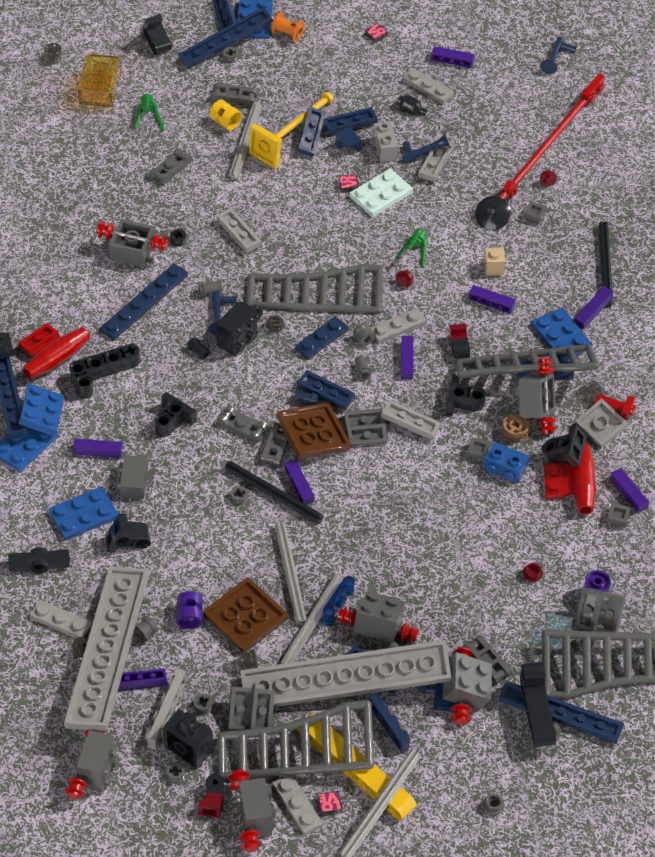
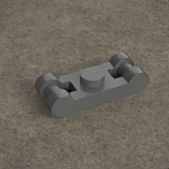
[211,83,257,107]
[149,148,192,185]
[216,406,269,443]
[261,422,289,467]
[463,635,512,685]

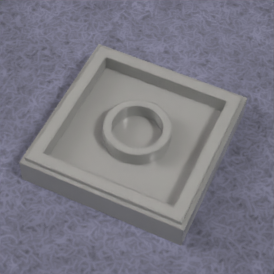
[574,398,628,449]

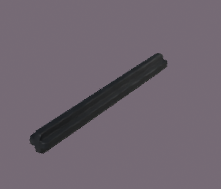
[598,221,613,307]
[224,461,324,524]

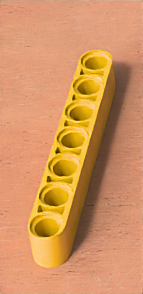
[297,713,417,821]

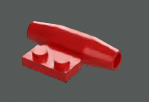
[18,323,90,380]
[544,443,596,515]

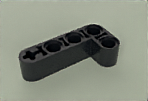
[69,344,140,399]
[520,661,556,748]

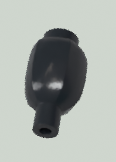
[396,95,428,116]

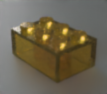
[78,53,122,108]

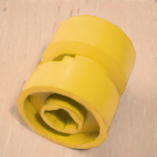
[209,100,242,131]

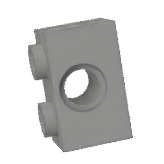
[373,121,398,162]

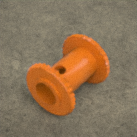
[271,12,305,42]

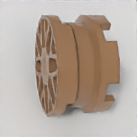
[502,413,530,443]

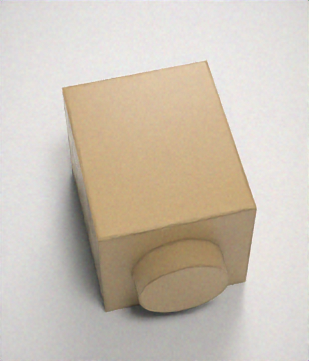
[484,248,506,276]

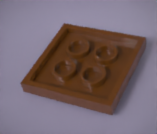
[276,403,351,459]
[203,577,289,654]

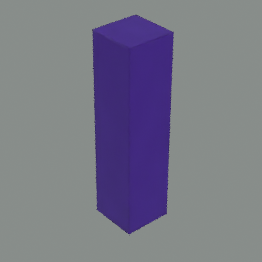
[431,46,475,68]
[468,285,516,314]
[575,286,613,329]
[401,336,413,379]
[73,438,123,458]
[285,459,315,505]
[610,468,649,513]
[118,668,167,691]

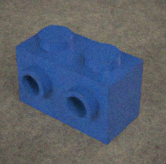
[483,442,529,483]

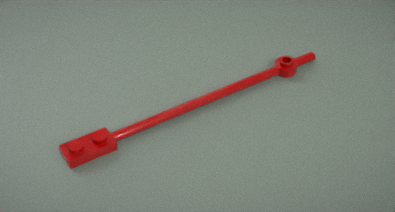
[499,73,605,200]

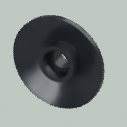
[475,196,511,230]

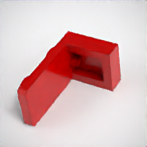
[593,394,637,422]

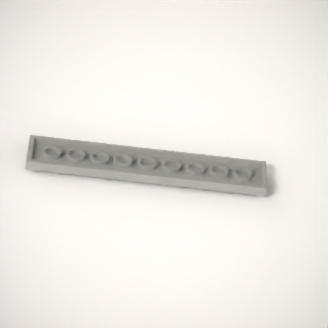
[64,567,149,732]
[241,640,452,707]

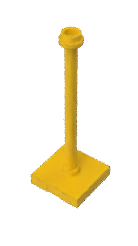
[248,92,334,169]

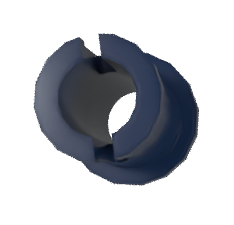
[294,391,319,406]

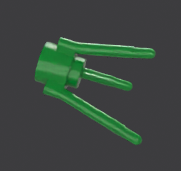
[134,94,164,131]
[397,228,428,267]

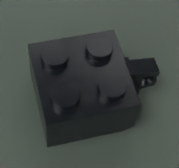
[216,302,263,356]
[163,709,213,769]

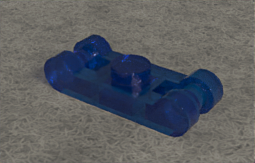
[322,576,355,626]

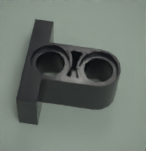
[140,14,172,55]
[445,374,486,416]
[154,392,197,437]
[541,424,587,467]
[105,513,151,553]

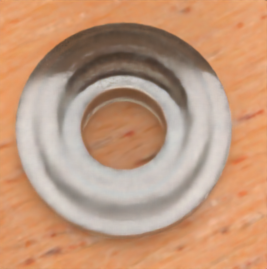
[266,315,284,333]

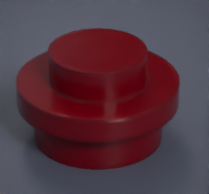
[540,170,557,187]
[396,270,414,288]
[523,563,543,582]

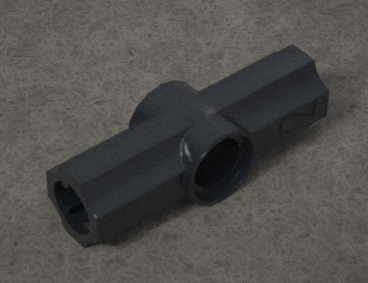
[8,547,70,574]

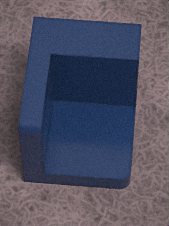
[335,127,361,152]

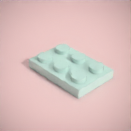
[350,168,413,217]

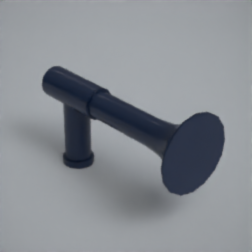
[540,37,577,74]
[402,131,451,163]
[208,291,237,335]

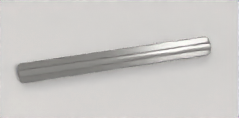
[229,102,262,180]
[275,522,306,625]
[279,574,344,665]
[340,749,421,857]

